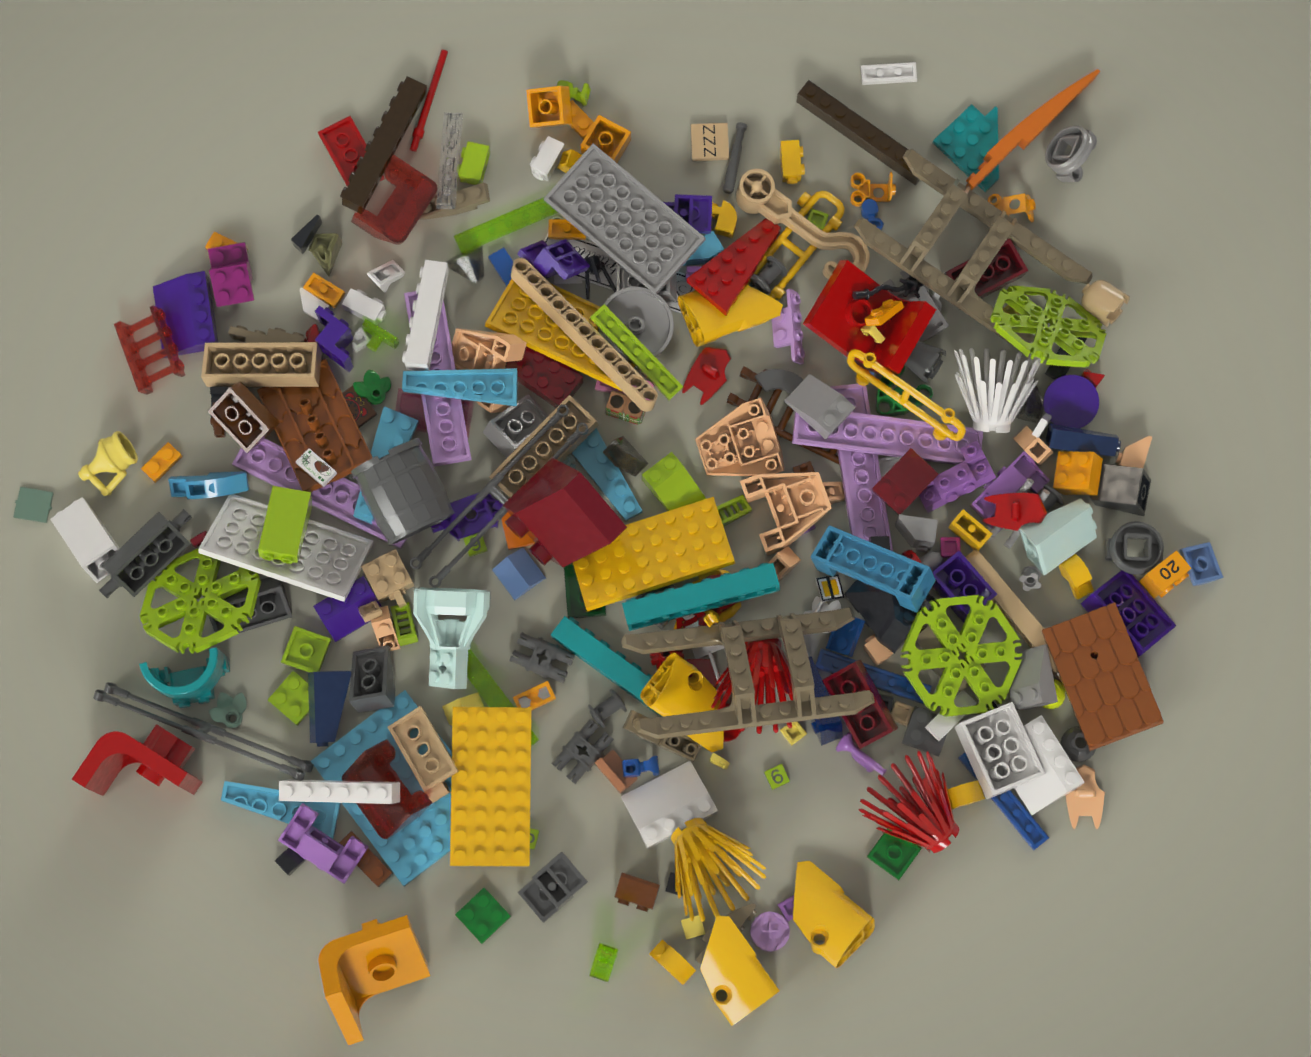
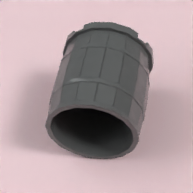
[351,438,455,546]

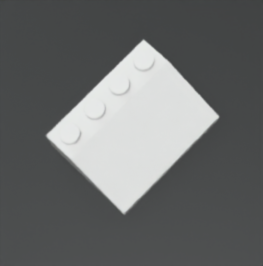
[954,702,1045,799]
[1014,715,1084,816]
[621,761,718,849]

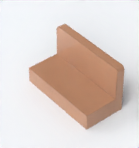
[595,750,638,794]

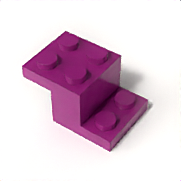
[208,242,255,307]

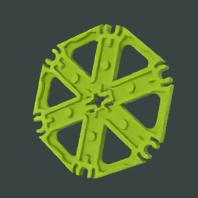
[990,285,1107,367]
[140,548,261,654]
[900,595,1022,717]

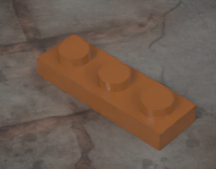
[339,831,393,888]

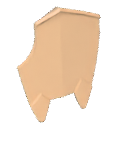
[1066,764,1105,829]

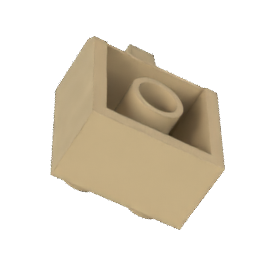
[361,549,415,608]

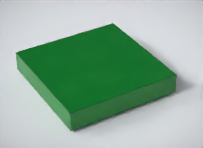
[867,828,922,881]

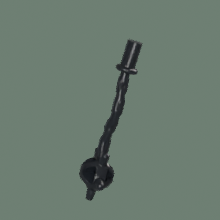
[852,275,924,300]

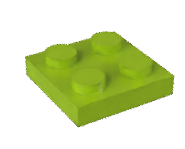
[281,626,332,673]
[268,671,309,726]

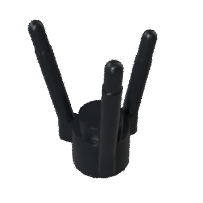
[585,255,616,299]

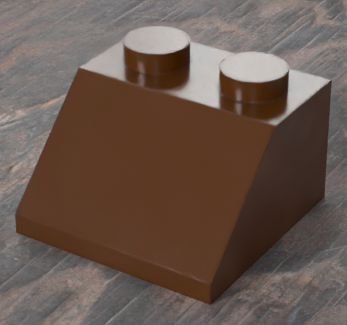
[615,873,660,912]

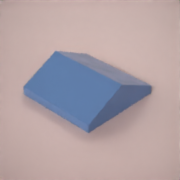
[1179,542,1223,586]
[492,548,546,600]

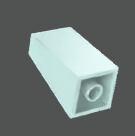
[1019,498,1097,575]

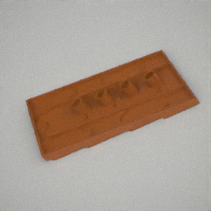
[257,359,373,492]
[1042,602,1164,751]

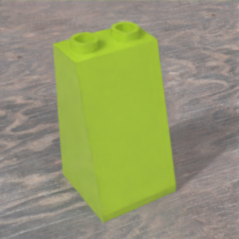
[258,486,312,564]

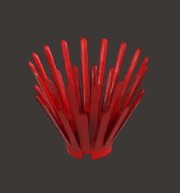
[711,638,793,734]
[858,751,959,853]

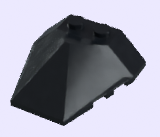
[844,580,937,654]

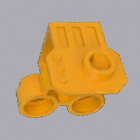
[850,172,896,207]
[987,193,1036,223]

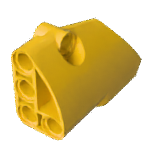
[677,285,783,347]
[640,653,724,753]
[793,861,875,968]
[700,916,780,1026]

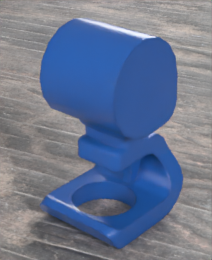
[861,199,884,230]
[622,756,660,777]

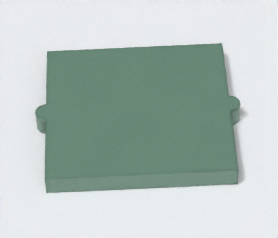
[13,487,54,523]

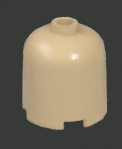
[1081,280,1130,327]

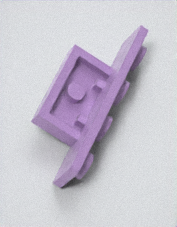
[772,289,805,365]

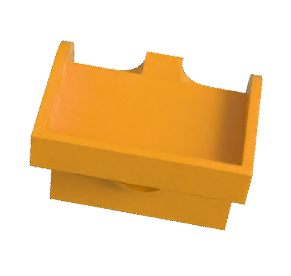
[318,915,430,1045]

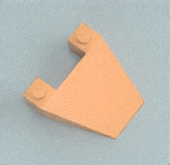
[452,328,527,413]
[740,472,832,556]

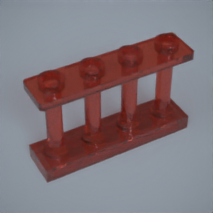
[114,305,185,395]

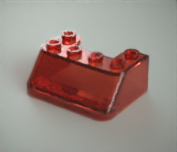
[351,154,437,245]
[342,739,432,839]

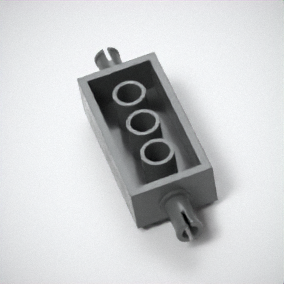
[99,509,192,599]

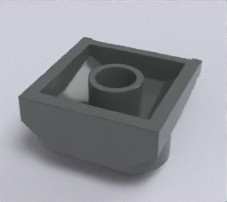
[902,706,947,757]

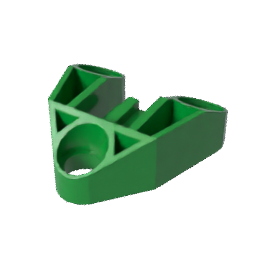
[876,365,933,417]

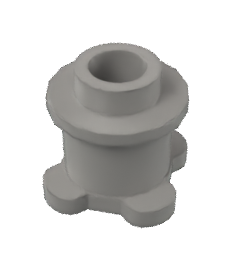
[1019,566,1041,591]

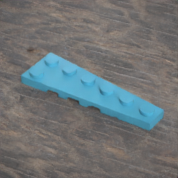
[402,368,518,406]
[353,406,419,524]
[572,428,643,521]
[221,781,341,839]

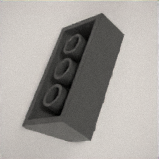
[209,577,292,633]

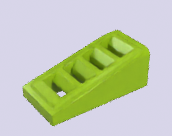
[717,494,752,527]
[390,602,418,646]

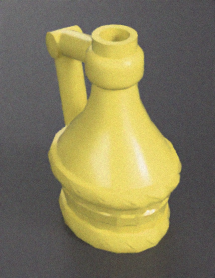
[78,431,138,496]

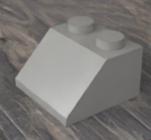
[895,514,938,552]

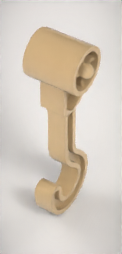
[736,169,870,279]

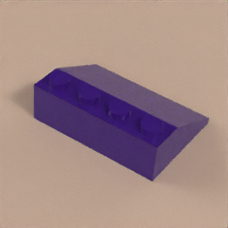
[153,271,218,358]
[1081,570,1176,658]

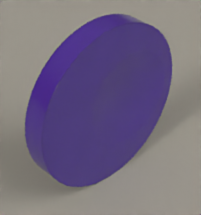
[1043,375,1099,428]

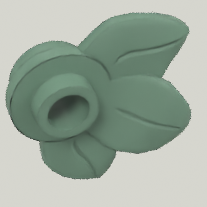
[209,692,247,728]

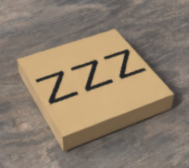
[691,123,729,161]

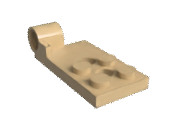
[388,706,459,803]

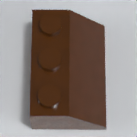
[207,381,280,453]

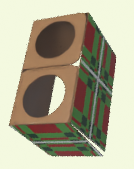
[605,390,646,425]

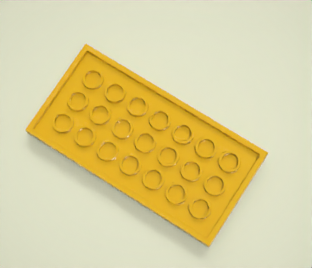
[485,270,635,391]
[573,497,735,611]
[450,707,532,866]

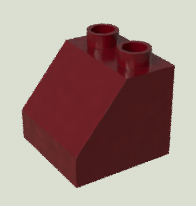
[502,458,627,567]

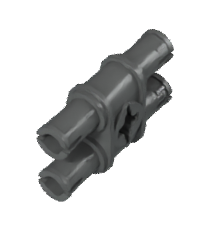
[510,632,576,683]
[551,719,614,784]

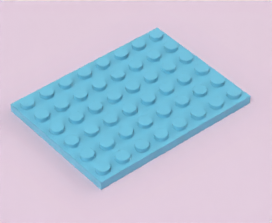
[311,690,452,886]

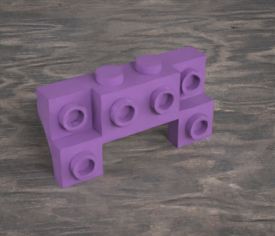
[919,440,996,513]
[970,451,1050,534]
[278,803,369,884]

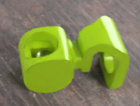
[557,80,591,106]

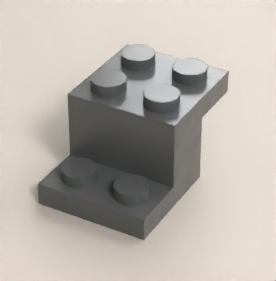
[518,852,588,923]

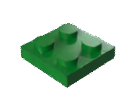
[455,888,511,944]

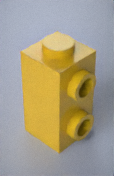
[780,140,805,184]

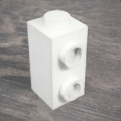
[530,136,565,181]
[342,288,386,326]

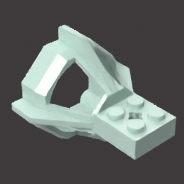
[413,587,491,689]

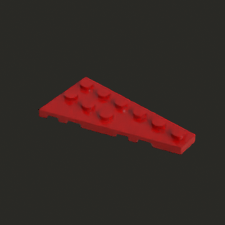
[687,218,781,316]

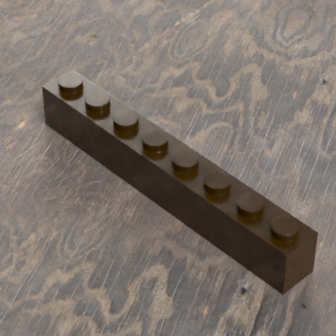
[340,76,427,214]
[796,80,920,186]

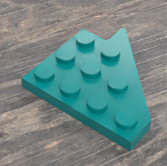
[932,104,999,193]

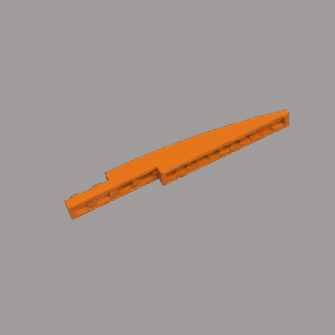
[966,69,1100,190]

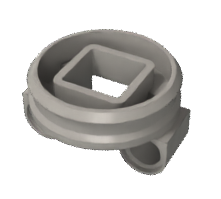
[1045,126,1097,182]

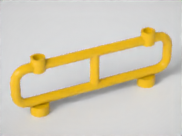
[747,190,845,301]
[847,349,966,441]

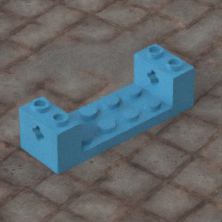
[810,525,936,613]

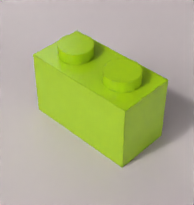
[457,141,490,185]

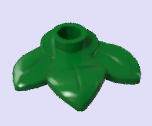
[353,370,391,405]

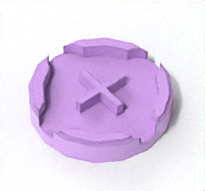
[750,911,790,952]

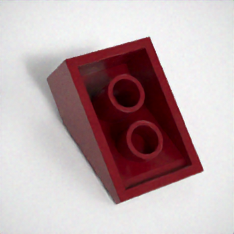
[871,448,939,516]

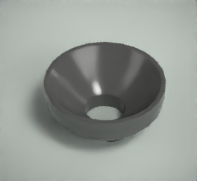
[1061,726,1096,762]

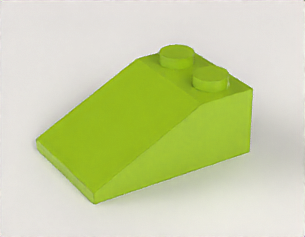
[642,452,706,511]

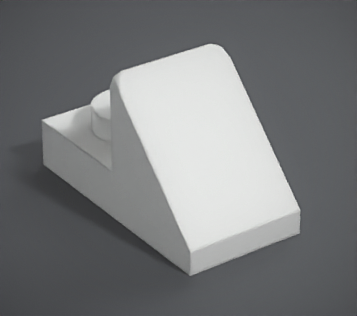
[367,260,405,293]

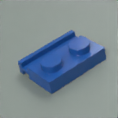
[826,617,865,657]

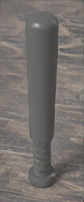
[723,122,747,194]

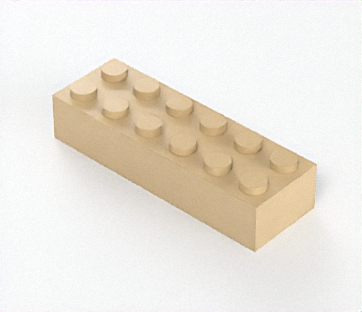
[201,342,322,387]
[489,395,599,498]

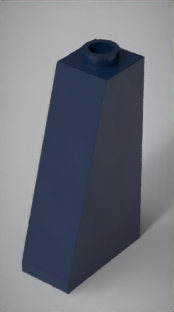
[1045,423,1121,457]
[308,671,351,747]

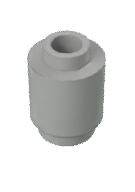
[919,550,943,572]

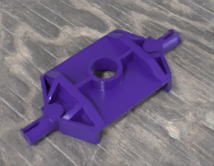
[431,493,503,541]

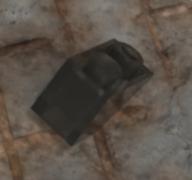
[603,436,649,477]

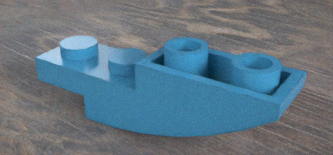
[168,471,249,499]

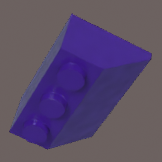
[932,551,997,623]
[313,576,382,642]

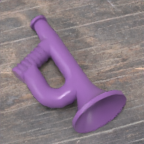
[836,732,887,776]

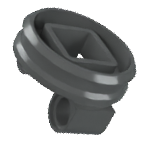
[1105,521,1164,575]

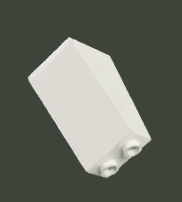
[50,497,120,583]

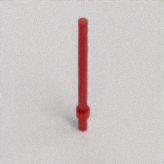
[410,50,448,152]

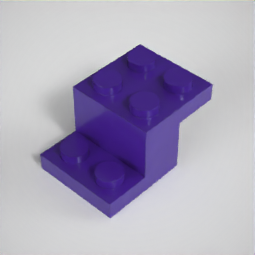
[664,194,712,234]
[517,239,590,280]
[315,305,354,372]

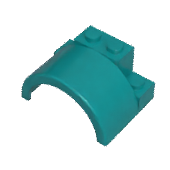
[139,647,230,708]

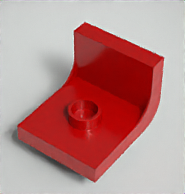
[803,260,937,374]
[72,724,202,796]

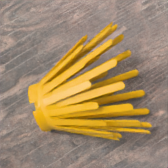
[671,818,766,922]

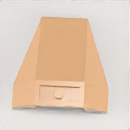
[695,398,784,476]

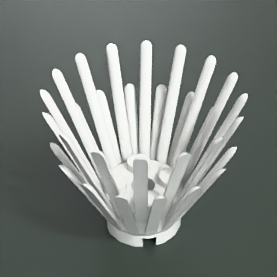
[954,348,1041,433]

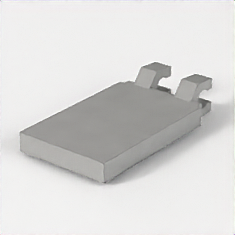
[884,271,949,343]

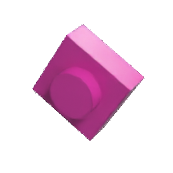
[940,537,961,558]

